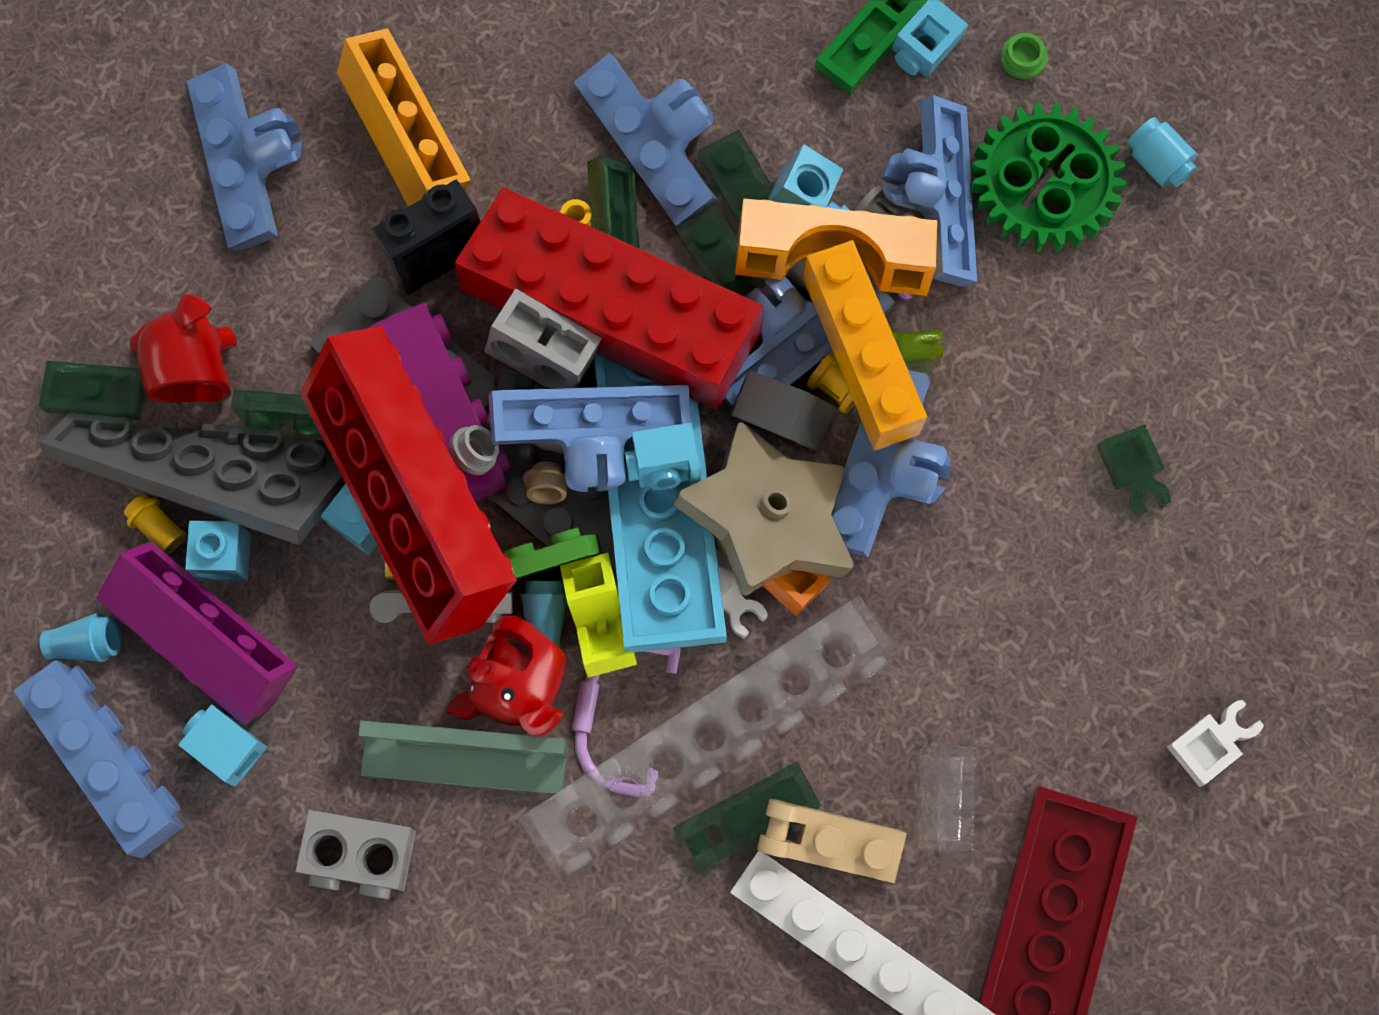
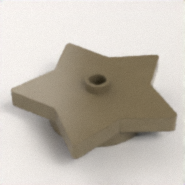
[674,423,854,596]

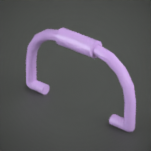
[571,648,680,798]

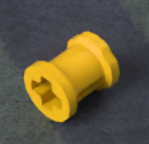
[807,352,855,415]

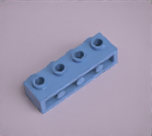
[13,660,184,859]

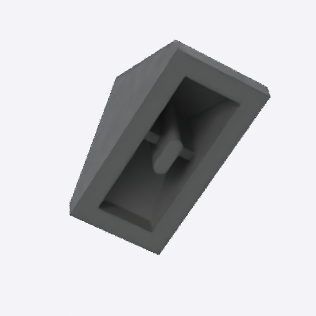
[729,370,837,452]

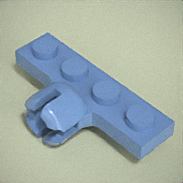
[574,53,718,229]
[187,63,304,252]
[882,95,977,287]
[724,269,894,423]
[831,370,951,558]
[488,385,691,492]

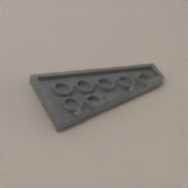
[40,413,346,545]

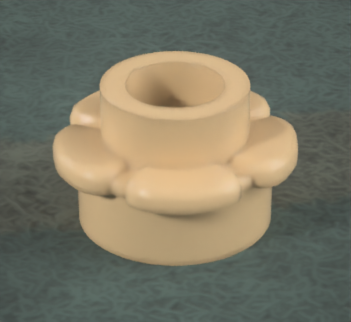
[523,461,567,504]

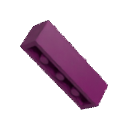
[370,302,511,502]
[96,541,298,725]

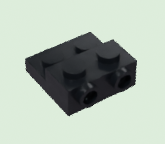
[372,179,481,295]

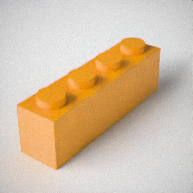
[337,28,471,207]
[803,240,927,451]

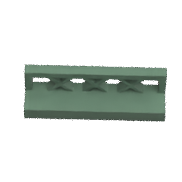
[358,720,568,796]

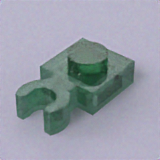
[1097,424,1171,518]

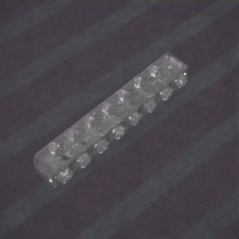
[518,596,893,876]

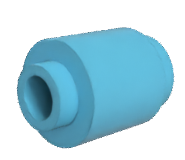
[1127,117,1198,188]

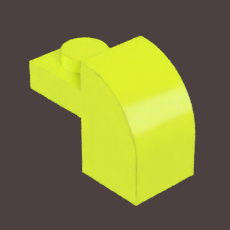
[560,553,637,678]

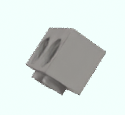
[484,289,602,389]
[295,810,416,899]

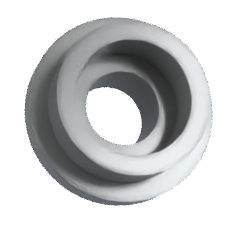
[449,425,499,475]

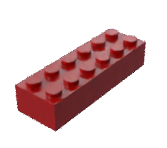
[455,187,763,410]
[300,326,517,645]

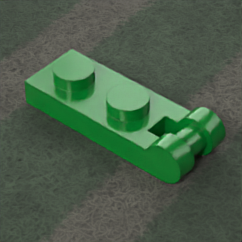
[815,0,928,95]

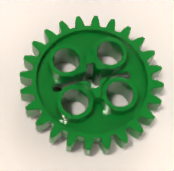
[971,103,1126,253]

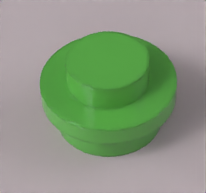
[1000,33,1048,79]

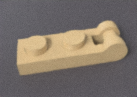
[757,799,907,883]

